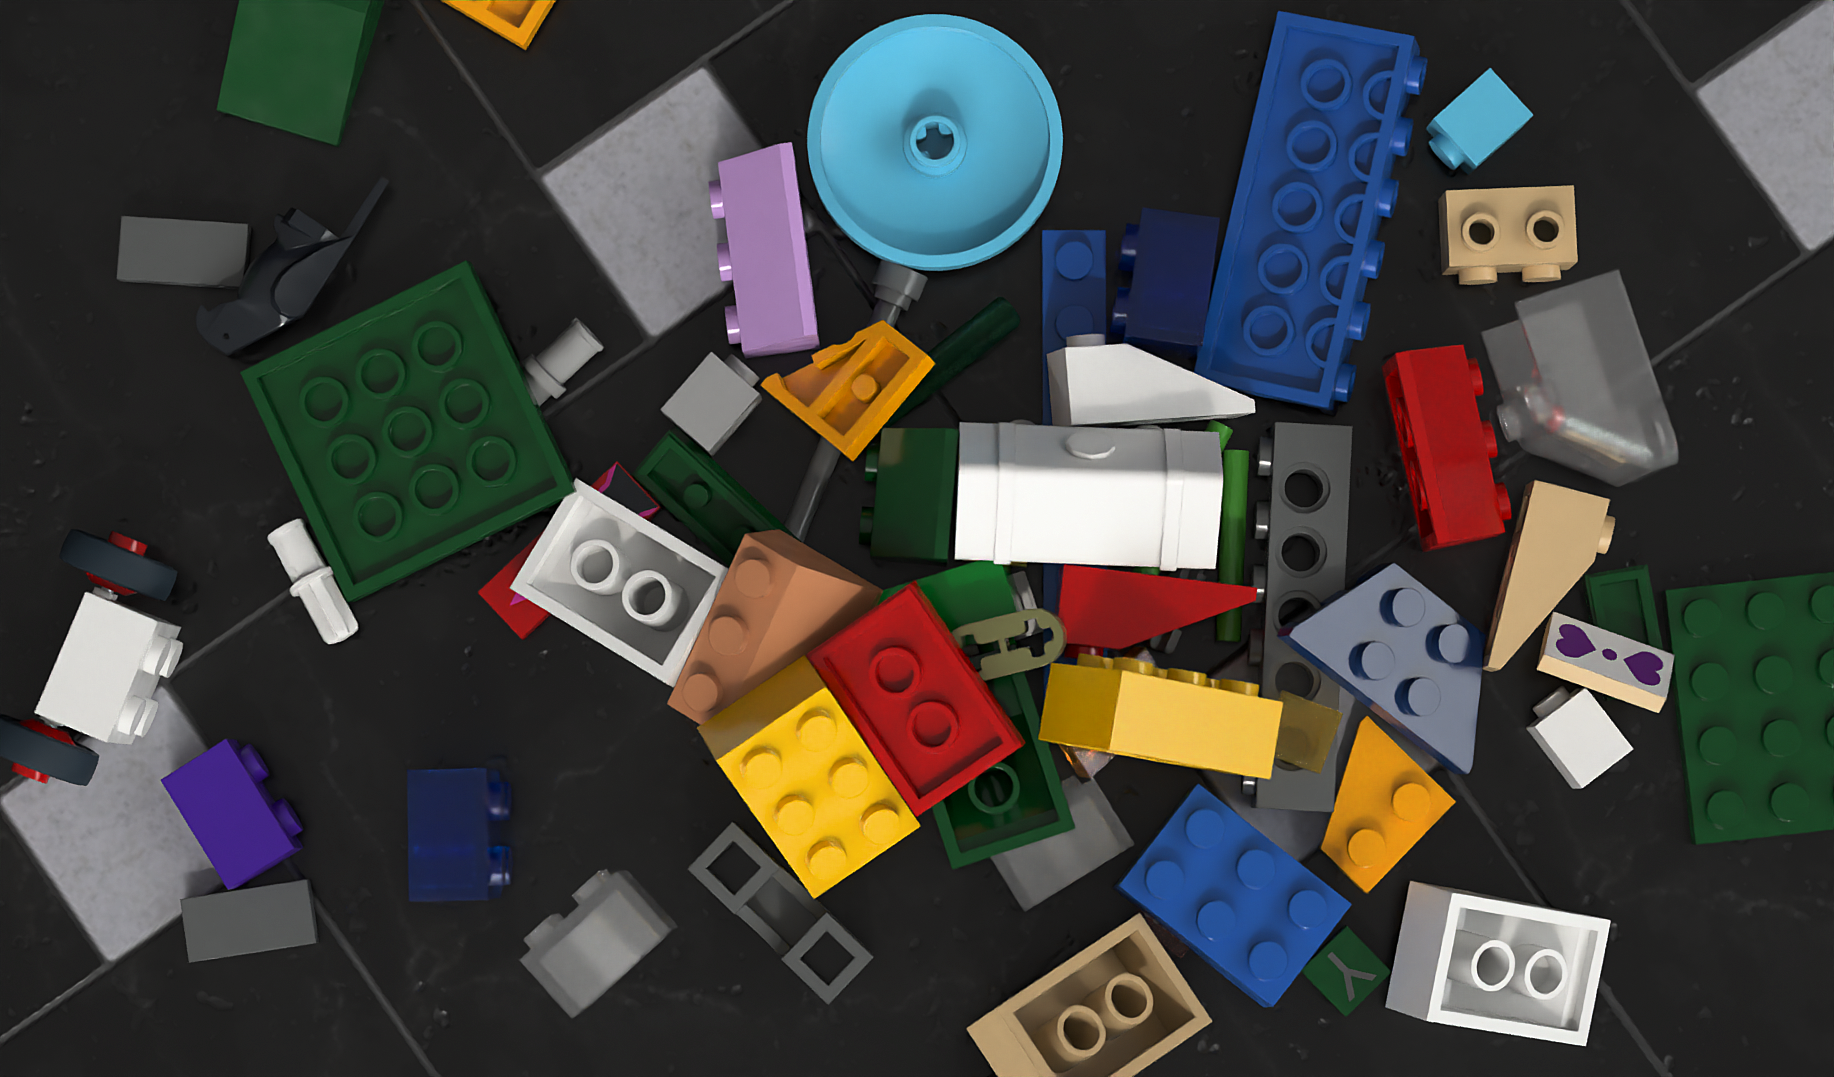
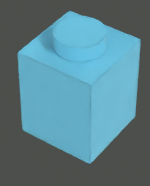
[1426,68,1533,175]

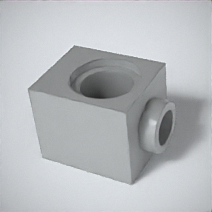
[661,352,762,457]

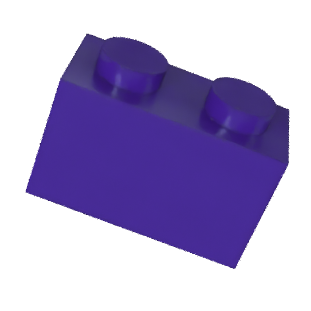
[160,739,303,890]

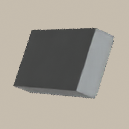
[117,216,252,289]
[180,879,319,963]

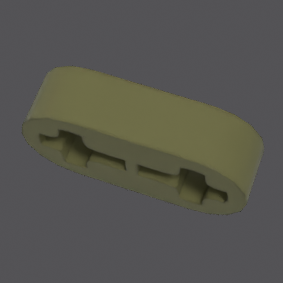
[951,608,1067,681]

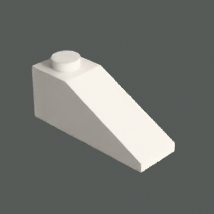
[1046,334,1255,428]

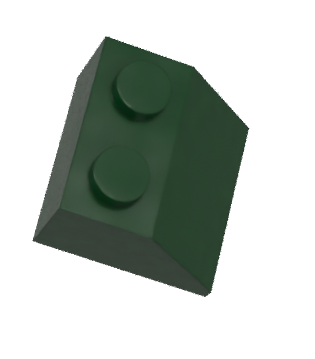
[859,428,959,567]

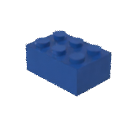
[1113,783,1352,1007]

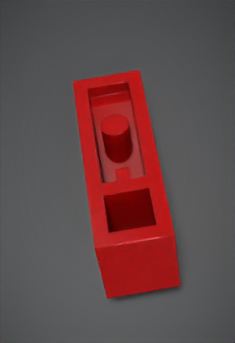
[1051,564,1257,659]

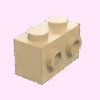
[1438,185,1578,285]

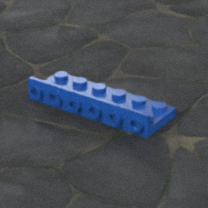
[1194,11,1427,416]

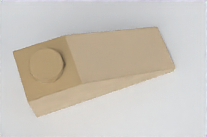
[1482,480,1615,672]

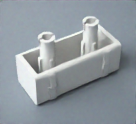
[955,419,1223,571]

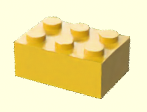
[1038,654,1283,779]
[697,655,921,899]

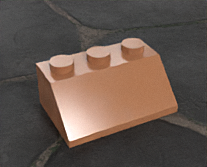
[667,529,883,725]

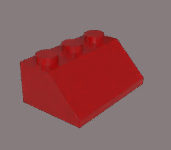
[1381,344,1512,552]

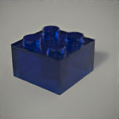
[1110,207,1220,360]
[407,768,512,901]

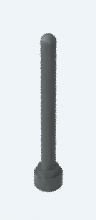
[783,259,928,542]

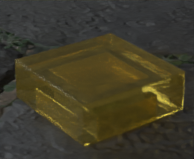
[1274,690,1343,774]

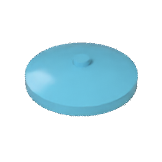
[807,14,1063,271]

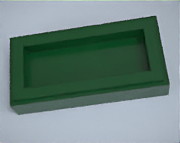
[1581,564,1670,701]

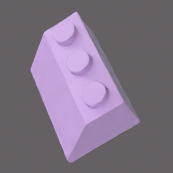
[708,142,820,359]

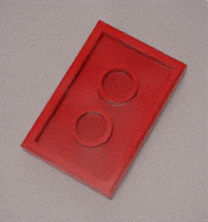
[806,580,1026,817]

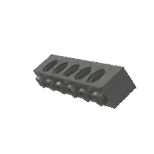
[1241,422,1353,812]

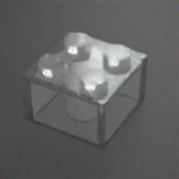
[520,869,678,1019]

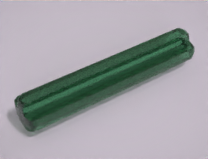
[877,297,1021,434]

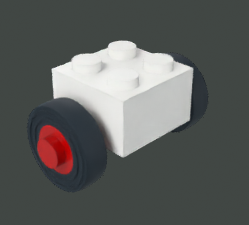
[0,528,183,786]

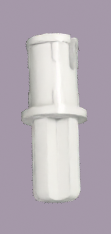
[267,519,358,644]

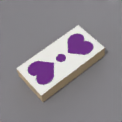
[1537,611,1675,713]

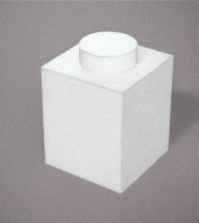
[1526,686,1633,789]

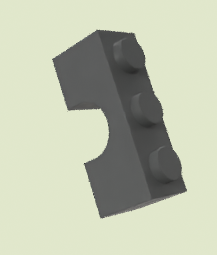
[688,822,874,1005]

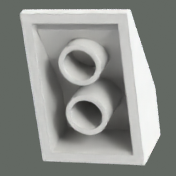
[510,478,729,687]
[1385,881,1611,1046]

